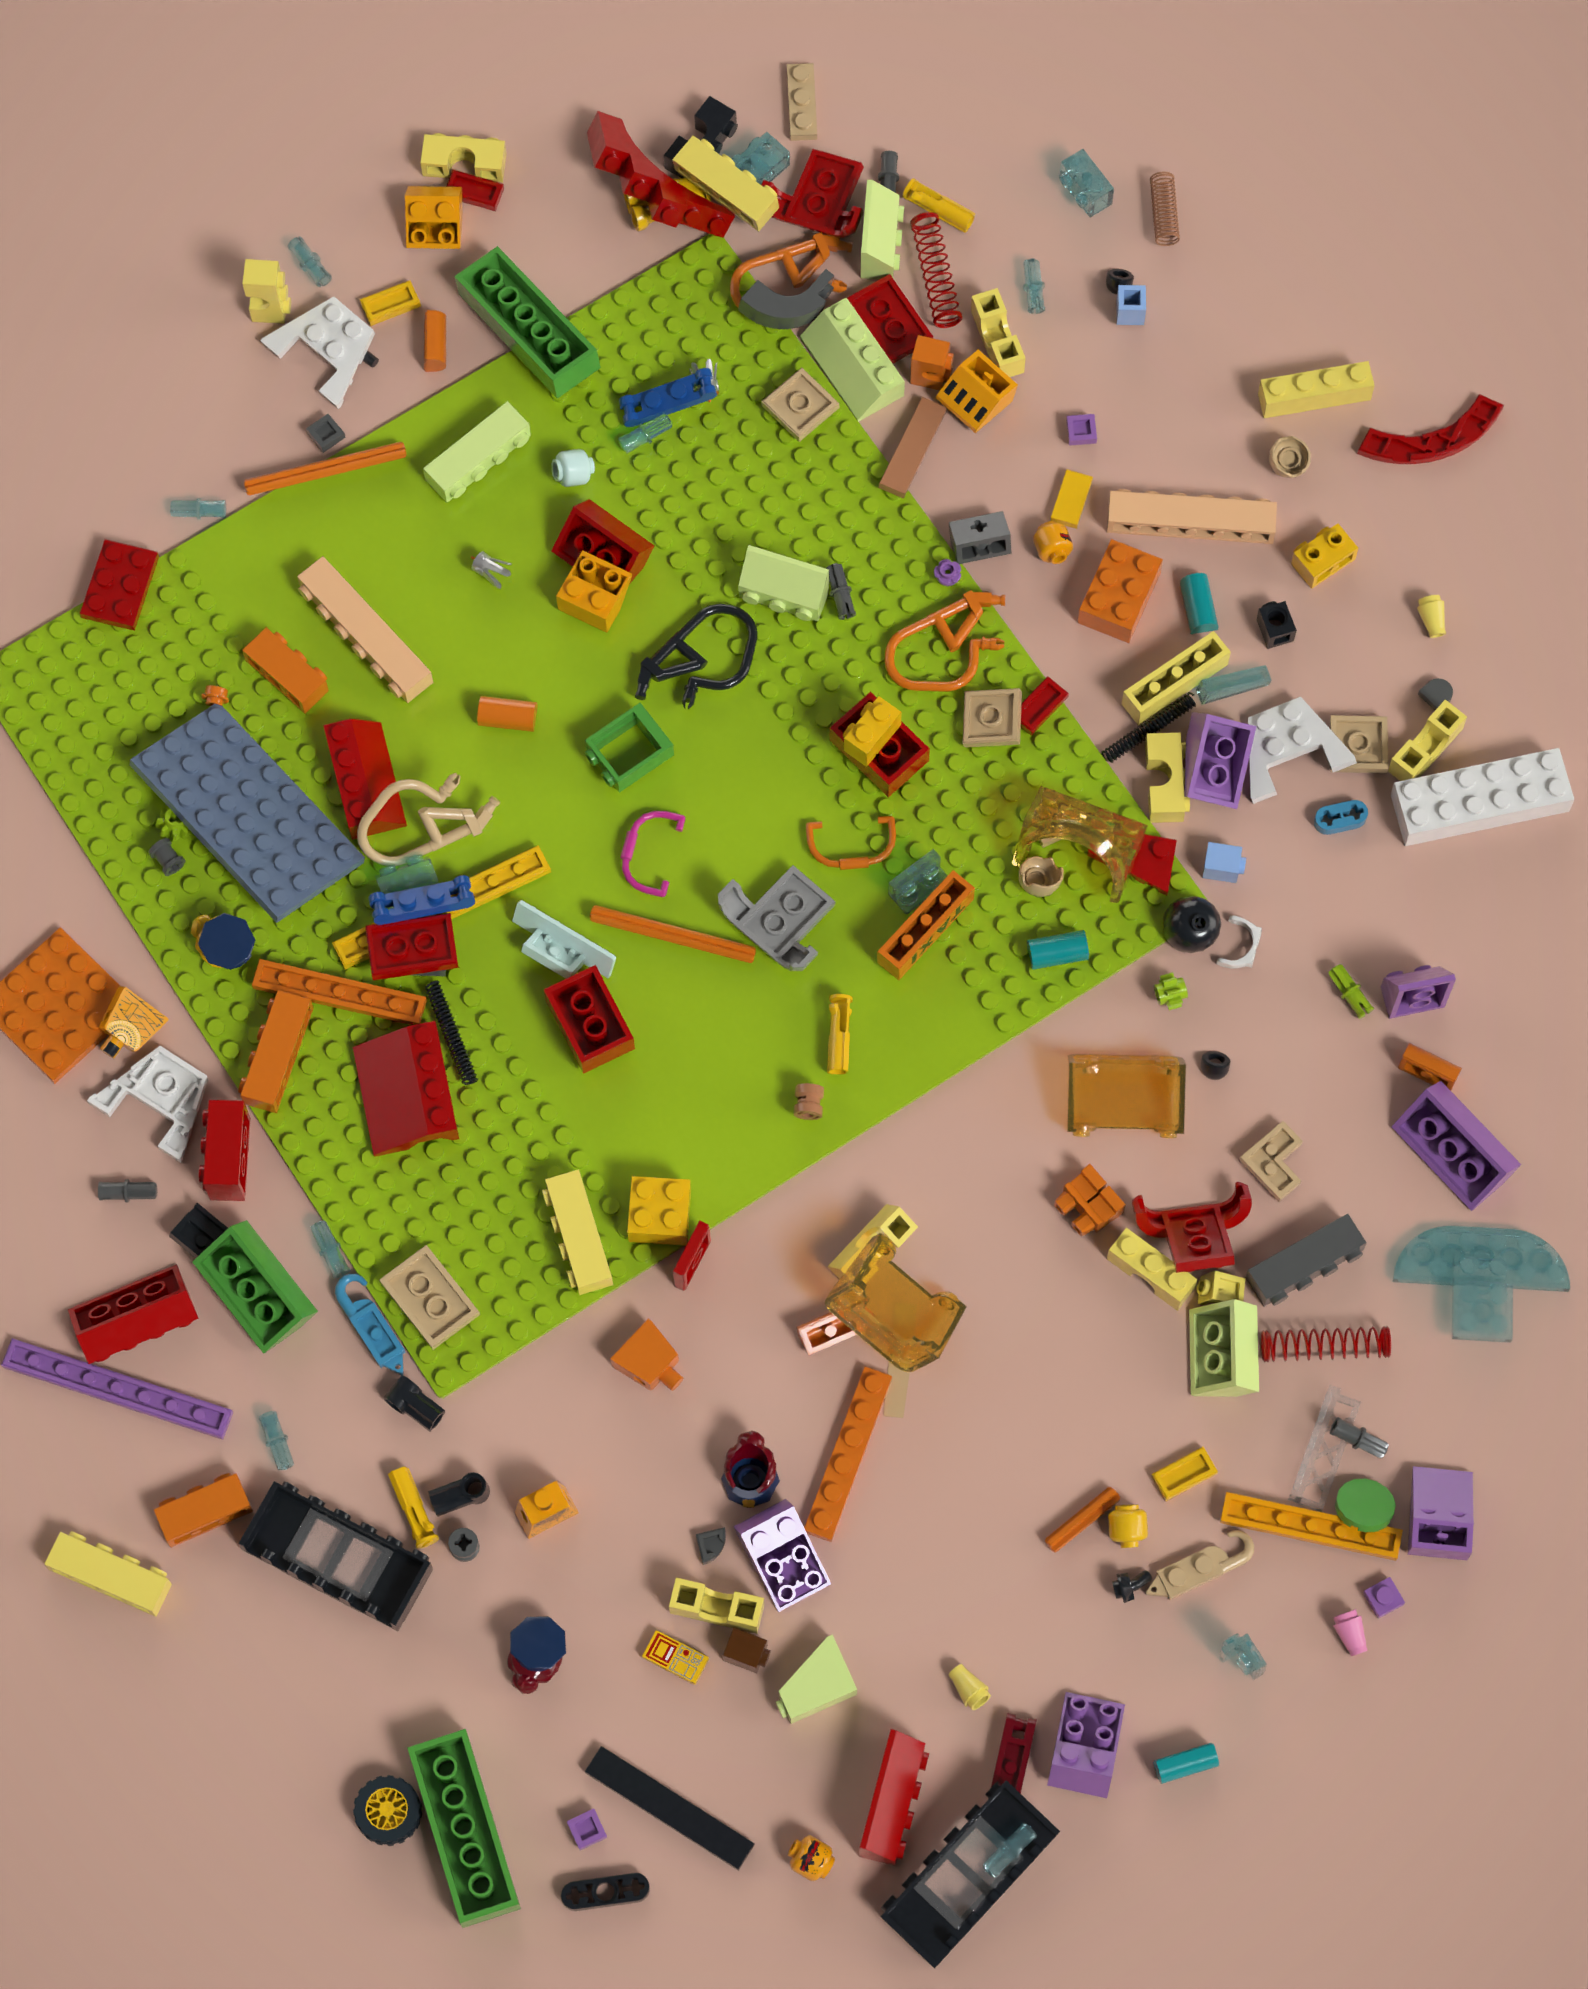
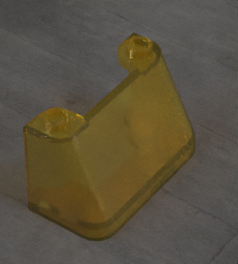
[1067,1054,1186,1138]
[825,1233,967,1372]

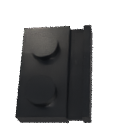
[169,1203,228,1258]

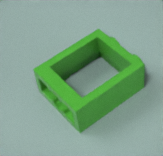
[584,703,674,793]

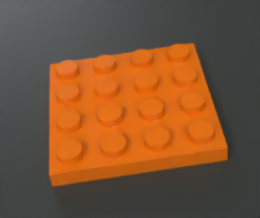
[0,927,120,1084]

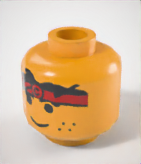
[1033,521,1073,564]
[788,1835,835,1881]

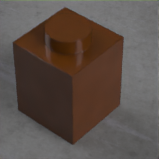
[723,1627,771,1673]

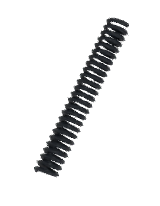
[1101,692,1196,763]
[425,980,478,1085]

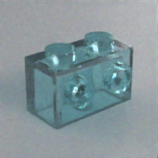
[732,132,790,185]
[1059,149,1114,218]

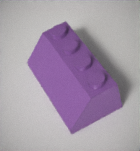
[1392,1081,1521,1211]

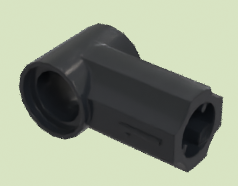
[383,1375,445,1432]
[428,1472,490,1517]

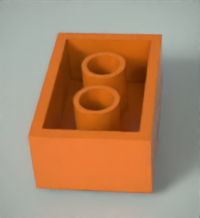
[1078,539,1163,643]

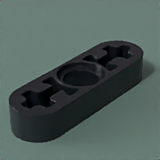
[561,1873,650,1911]

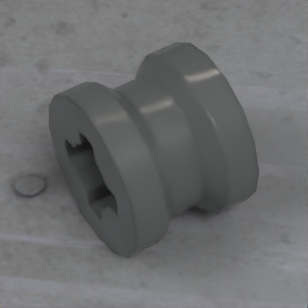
[448,1528,480,1562]

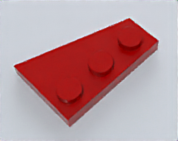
[1087,826,1177,896]

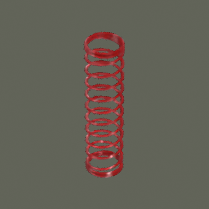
[910,212,962,328]
[1261,1326,1391,1362]

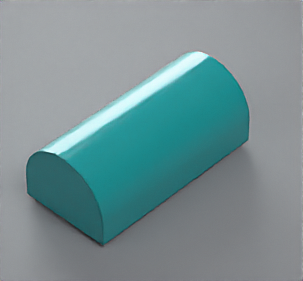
[1180,573,1219,634]
[1027,930,1089,970]
[1153,1743,1219,1784]

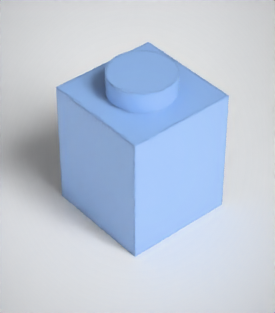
[1116,285,1146,325]
[1202,842,1246,883]

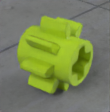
[155,809,189,843]
[1154,972,1188,1010]

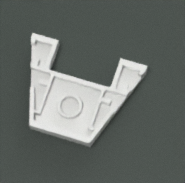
[260,297,375,409]
[1248,697,1357,804]
[87,1046,208,1163]

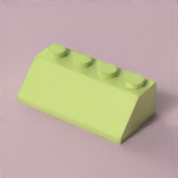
[800,297,905,422]

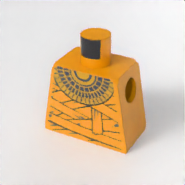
[99,986,169,1059]
[515,1481,579,1539]

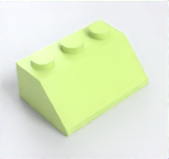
[861,180,904,280]
[738,545,829,621]
[1189,1299,1259,1397]

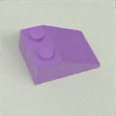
[1185,712,1257,809]
[1381,965,1456,1019]

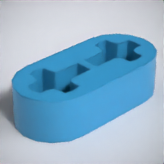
[1314,800,1368,835]

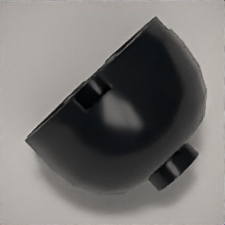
[1163,896,1221,953]

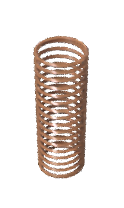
[1150,172,1180,246]

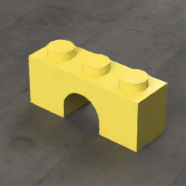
[421,133,507,183]
[242,259,291,324]
[971,288,1026,377]
[1388,700,1467,781]
[1145,732,1190,823]
[827,1204,918,1290]
[1107,1228,1198,1311]
[669,1578,764,1634]

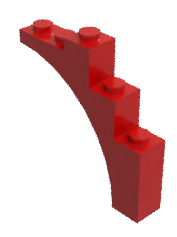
[587,111,735,238]

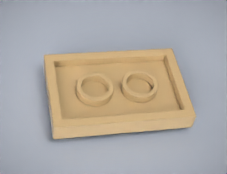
[379,1245,480,1350]

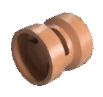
[794,1083,824,1120]

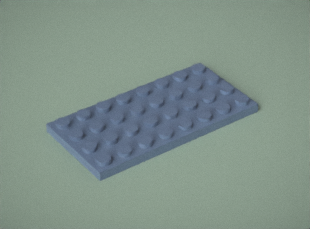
[130,704,365,923]

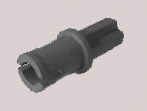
[878,151,899,193]
[826,563,856,620]
[98,1179,158,1202]
[1330,1417,1389,1458]

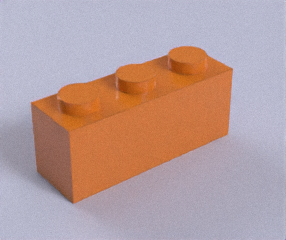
[242,627,329,714]
[153,1473,253,1548]

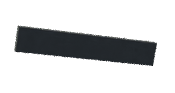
[585,1746,755,1871]

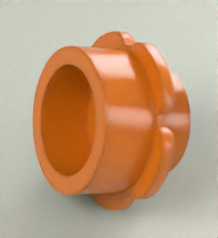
[201,685,229,706]

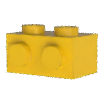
[1291,523,1358,589]
[843,696,902,767]

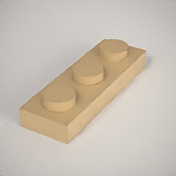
[787,63,817,141]

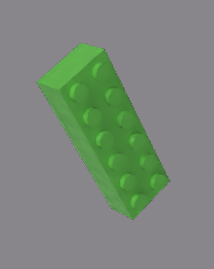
[454,246,601,399]
[407,1729,521,1928]

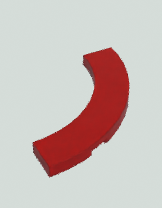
[1357,394,1504,464]

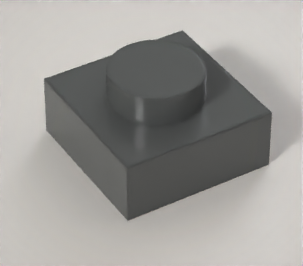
[306,414,345,453]

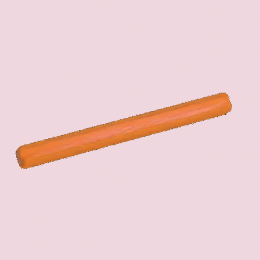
[244,442,406,495]
[590,905,756,963]

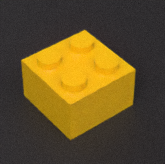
[627,1176,691,1246]

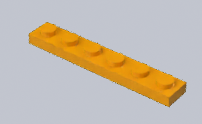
[1220,1492,1403,1561]

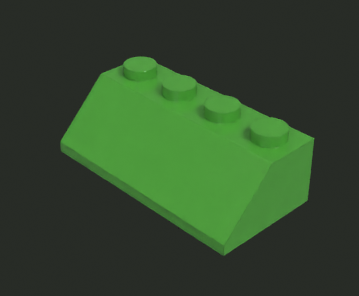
[192,1220,318,1354]

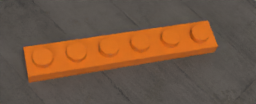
[252,959,427,1025]
[804,1367,892,1542]

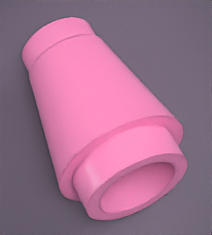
[1333,1609,1368,1656]

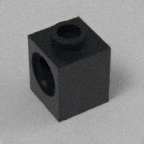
[1256,601,1297,649]

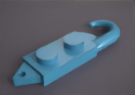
[335,1274,406,1375]

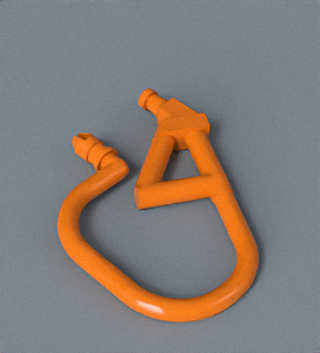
[730,232,853,308]
[885,590,1005,692]

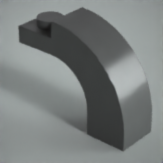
[738,269,834,329]

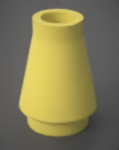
[1417,595,1446,638]
[948,1664,991,1710]

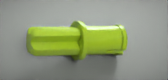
[1328,964,1375,1019]

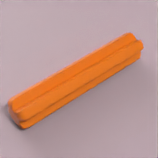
[1045,1487,1120,1553]

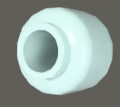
[552,449,595,487]

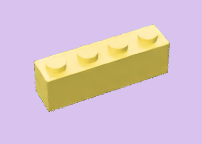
[672,135,779,232]
[1258,361,1375,418]
[1122,631,1231,726]
[542,1169,613,1295]
[45,1531,172,1617]

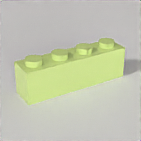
[423,401,531,502]

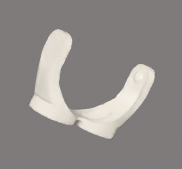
[1216,915,1262,969]

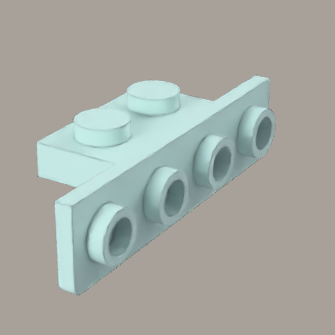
[512,900,616,978]

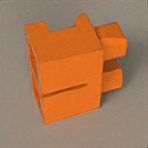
[1054,1164,1126,1237]

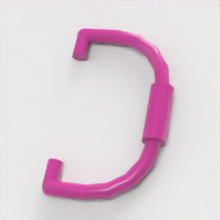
[620,811,685,897]

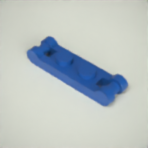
[618,368,717,427]
[368,875,475,925]

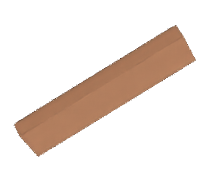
[878,397,947,499]

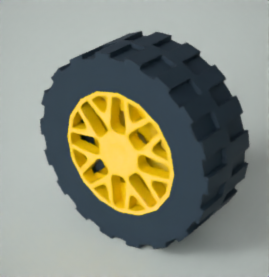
[353,1775,422,1846]

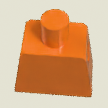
[610,1318,684,1391]

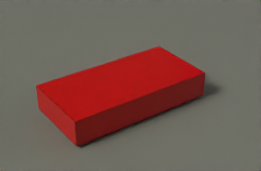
[446,170,504,212]
[1021,676,1069,736]

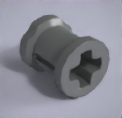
[148,838,186,876]

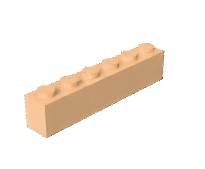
[1107,489,1277,544]
[297,556,433,703]

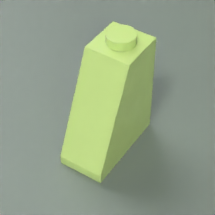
[776,1635,857,1724]

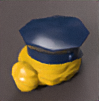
[191,913,256,970]

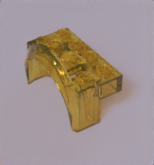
[1012,786,1148,903]

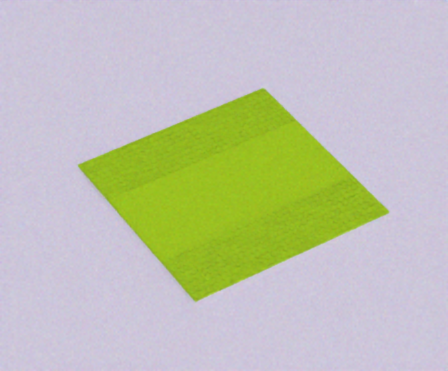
[0,234,1207,1398]

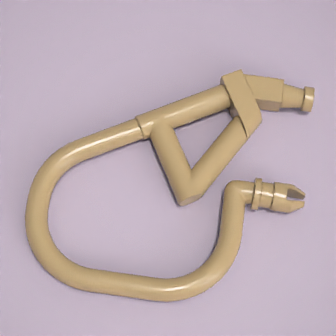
[357,773,500,866]

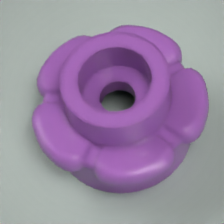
[934,559,961,586]

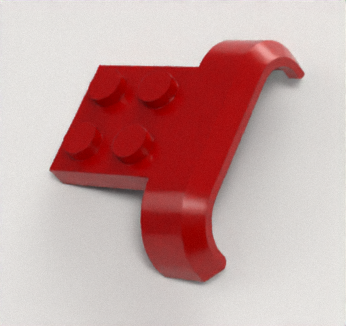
[761,149,864,238]
[1132,1182,1252,1273]

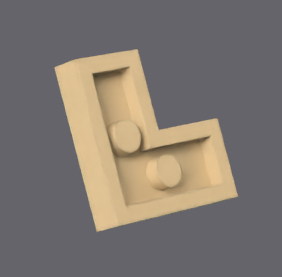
[1240,1121,1303,1202]

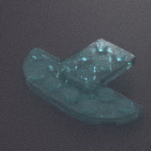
[1392,1226,1570,1343]

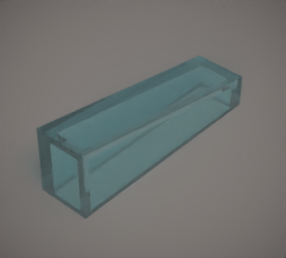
[1196,665,1272,705]

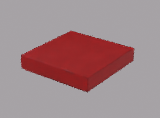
[673,1220,711,1291]

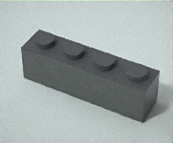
[1245,1214,1367,1307]

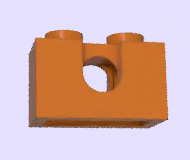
[910,335,954,391]

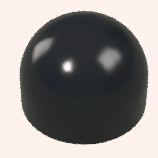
[1106,269,1134,294]
[1201,1051,1231,1080]

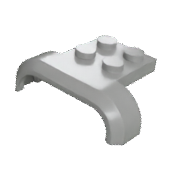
[718,866,835,971]

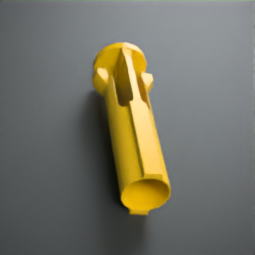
[902,178,976,233]
[827,994,853,1075]
[388,1467,439,1549]

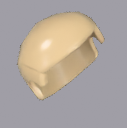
[1269,436,1311,478]
[1019,856,1064,897]

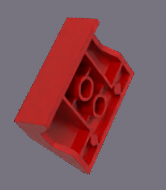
[353,1021,459,1157]

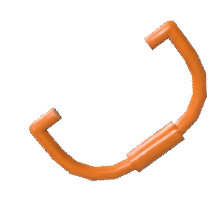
[806,816,896,870]

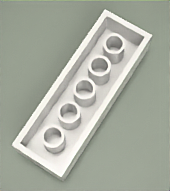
[1391,748,1575,846]

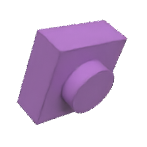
[1066,414,1097,446]
[1363,1577,1405,1619]
[567,1809,607,1851]

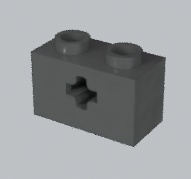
[949,511,1012,564]

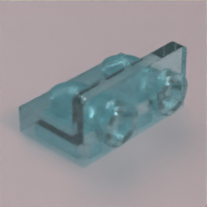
[888,849,947,914]
[375,854,439,910]
[1219,1633,1267,1680]

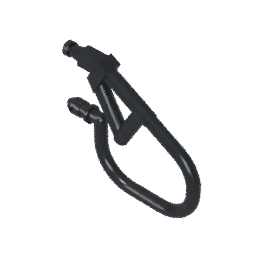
[635,604,758,709]

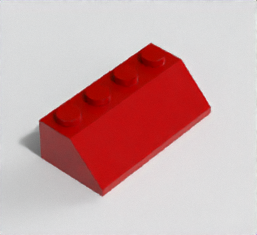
[323,719,407,840]
[68,1264,199,1364]
[859,1729,930,1866]

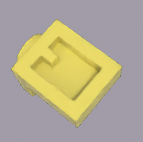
[1197,1271,1245,1305]

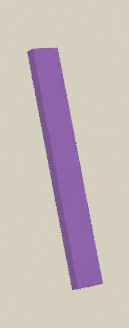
[1,1338,233,1440]

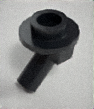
[1112,1570,1152,1603]

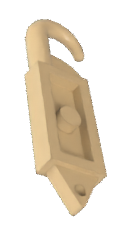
[1146,1530,1254,1600]

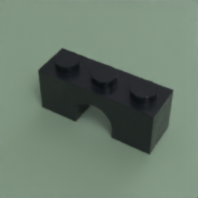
[664,96,738,178]

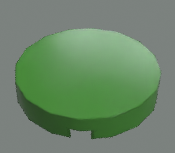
[1335,1478,1396,1532]

